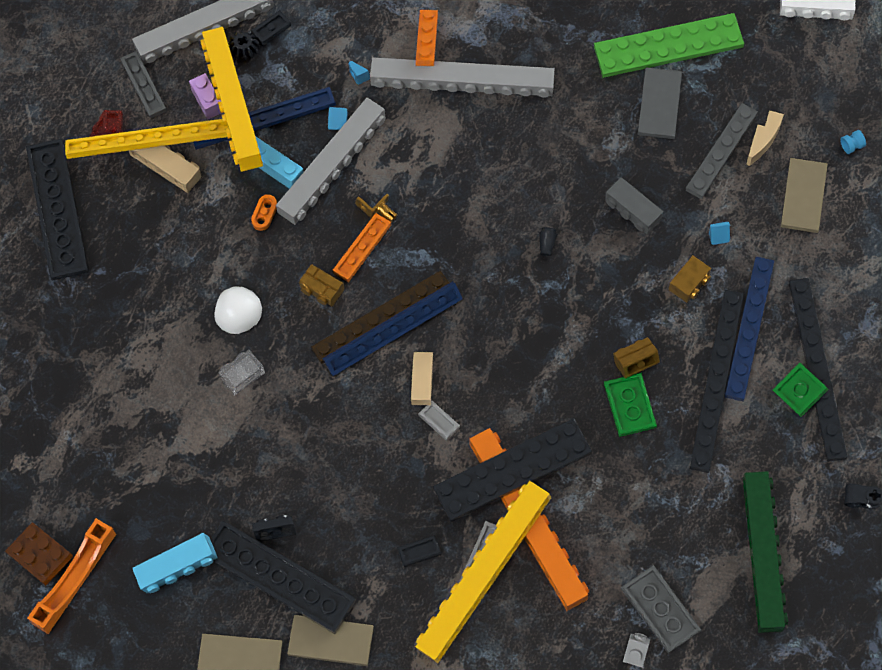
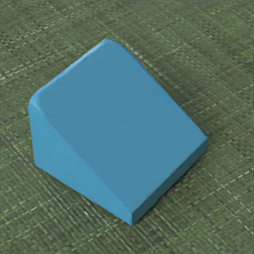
[348,61,370,85]
[328,107,348,130]
[709,222,730,245]

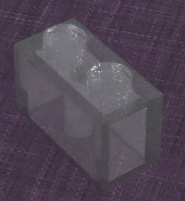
[218,350,265,396]

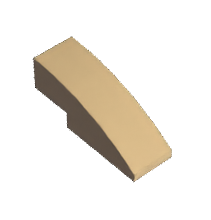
[747,111,784,166]
[411,352,433,405]

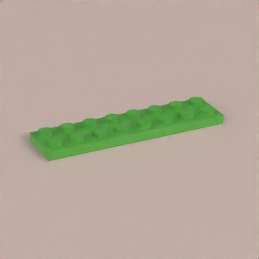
[594,13,744,78]

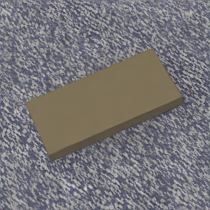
[781,158,828,233]
[287,615,374,666]
[197,634,283,670]

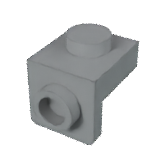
[623,633,650,668]

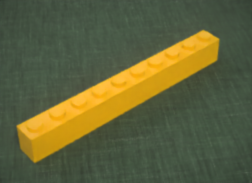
[200,27,263,172]
[415,481,551,663]

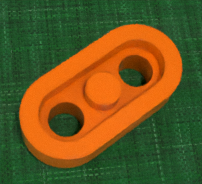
[251,195,277,231]

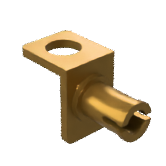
[355,194,398,223]

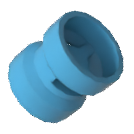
[840,130,866,154]

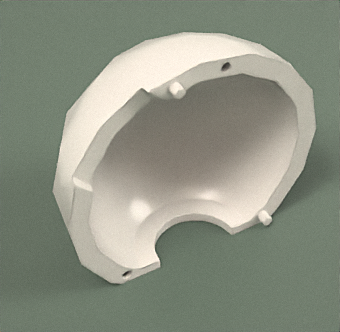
[215,287,262,334]

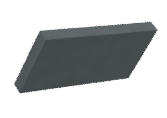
[638,67,682,139]
[621,565,701,654]

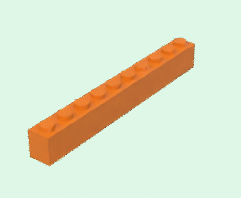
[469,428,589,611]

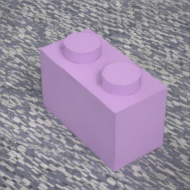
[189,73,221,120]

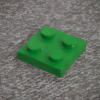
[773,363,828,417]

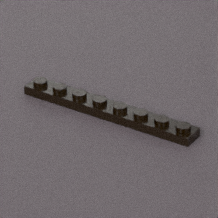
[311,270,449,364]

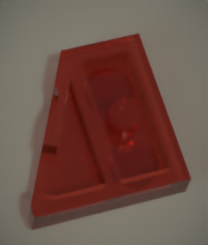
[89,110,123,137]

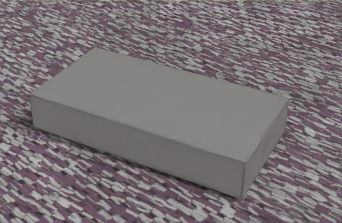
[418,401,460,441]

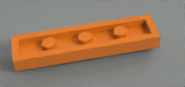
[416,10,438,66]
[333,213,391,283]

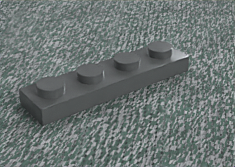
[120,51,167,119]

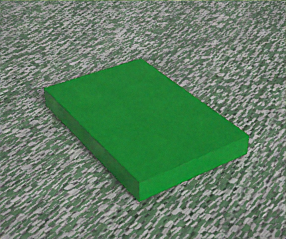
[604,373,657,437]

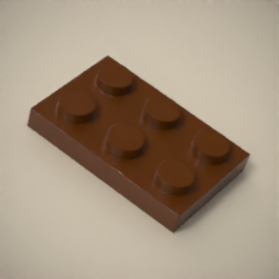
[5,522,73,586]

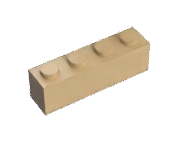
[129,145,201,193]

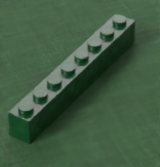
[743,472,788,633]

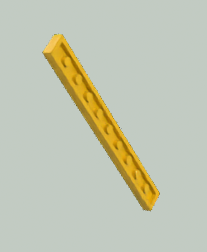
[65,116,250,159]

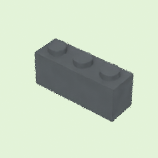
[605,177,663,234]

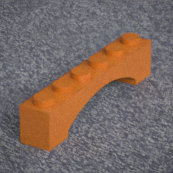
[27,518,116,634]

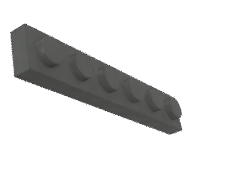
[686,103,758,199]

